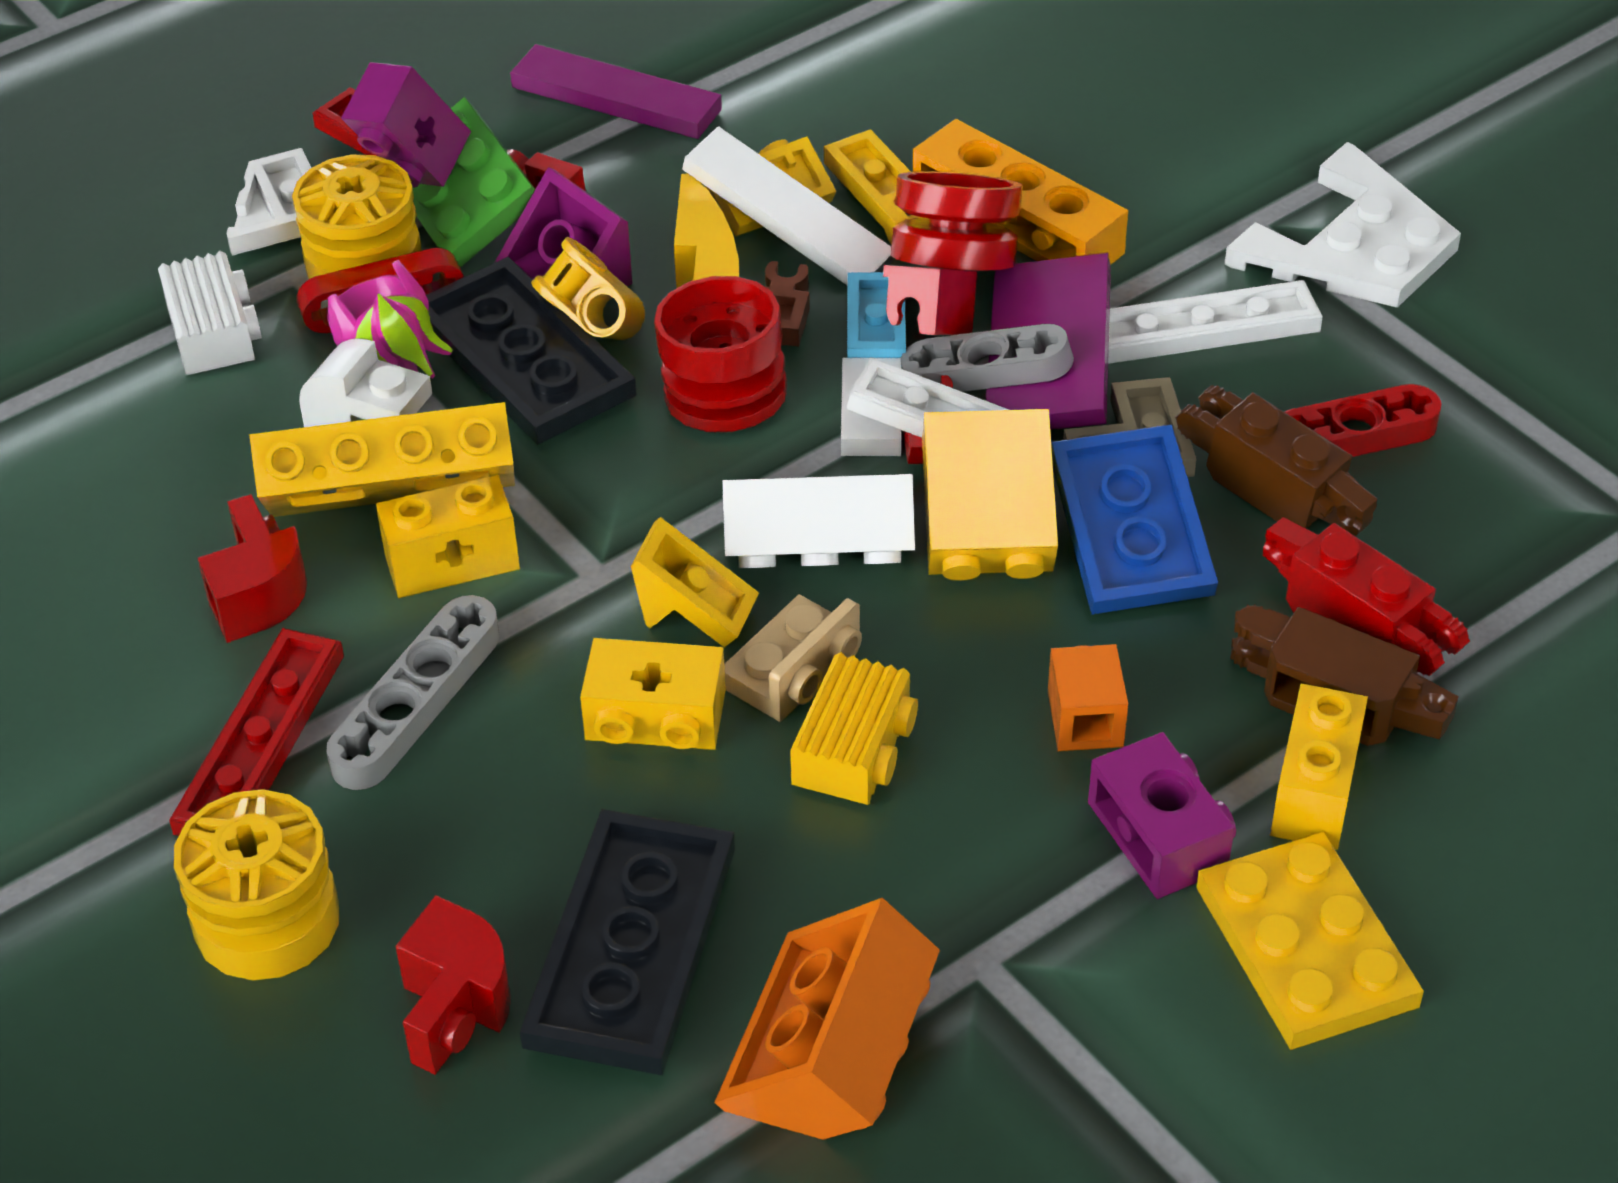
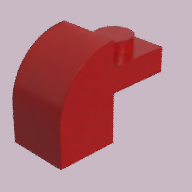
[198,494,307,643]
[395,895,511,1075]

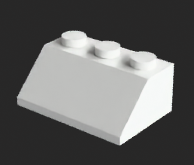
[722,474,915,568]

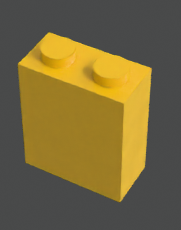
[922,409,1058,581]

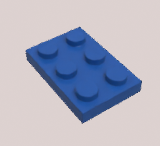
[1051,424,1218,615]

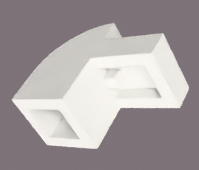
[299,339,432,427]

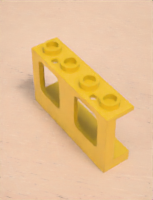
[249,402,515,517]

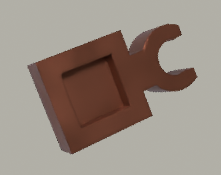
[765,261,810,347]

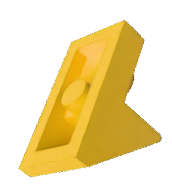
[631,517,759,647]

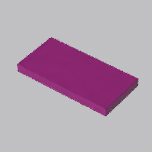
[986,253,1111,430]

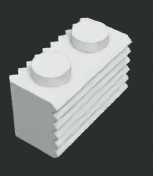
[158,250,262,376]

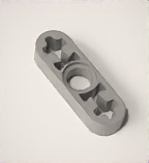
[901,324,1074,392]

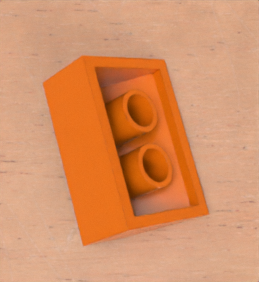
[714,897,940,1140]

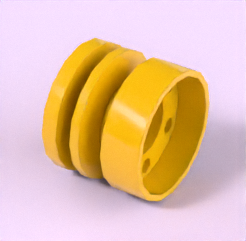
[292,154,422,279]
[174,789,339,981]

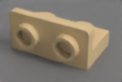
[724,594,862,722]

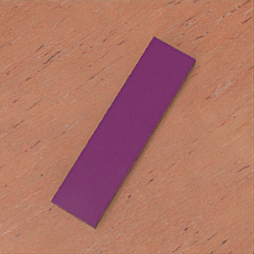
[510,44,722,139]

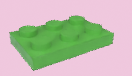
[413,97,535,267]

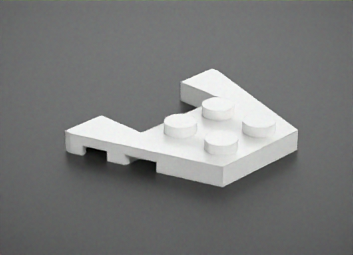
[1225,142,1461,308]

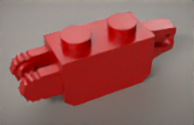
[1263,517,1470,676]

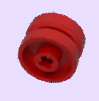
[891,171,1023,271]

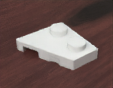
[226,148,311,256]

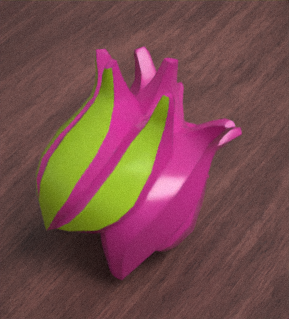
[327,260,453,379]

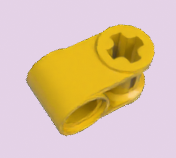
[531,237,645,340]

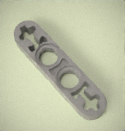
[326,595,499,790]

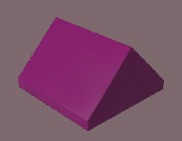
[494,167,633,287]

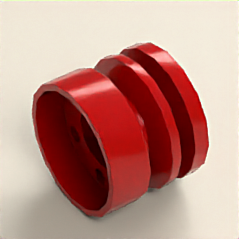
[654,276,787,432]

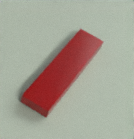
[169,628,344,836]

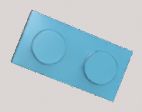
[847,272,906,358]

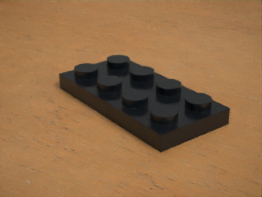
[426,257,637,445]
[520,809,735,1076]

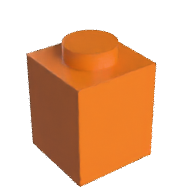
[1048,644,1128,751]

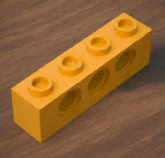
[913,119,1128,265]

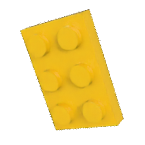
[1196,832,1424,1050]

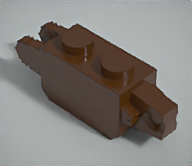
[1175,384,1378,536]
[1230,604,1459,746]

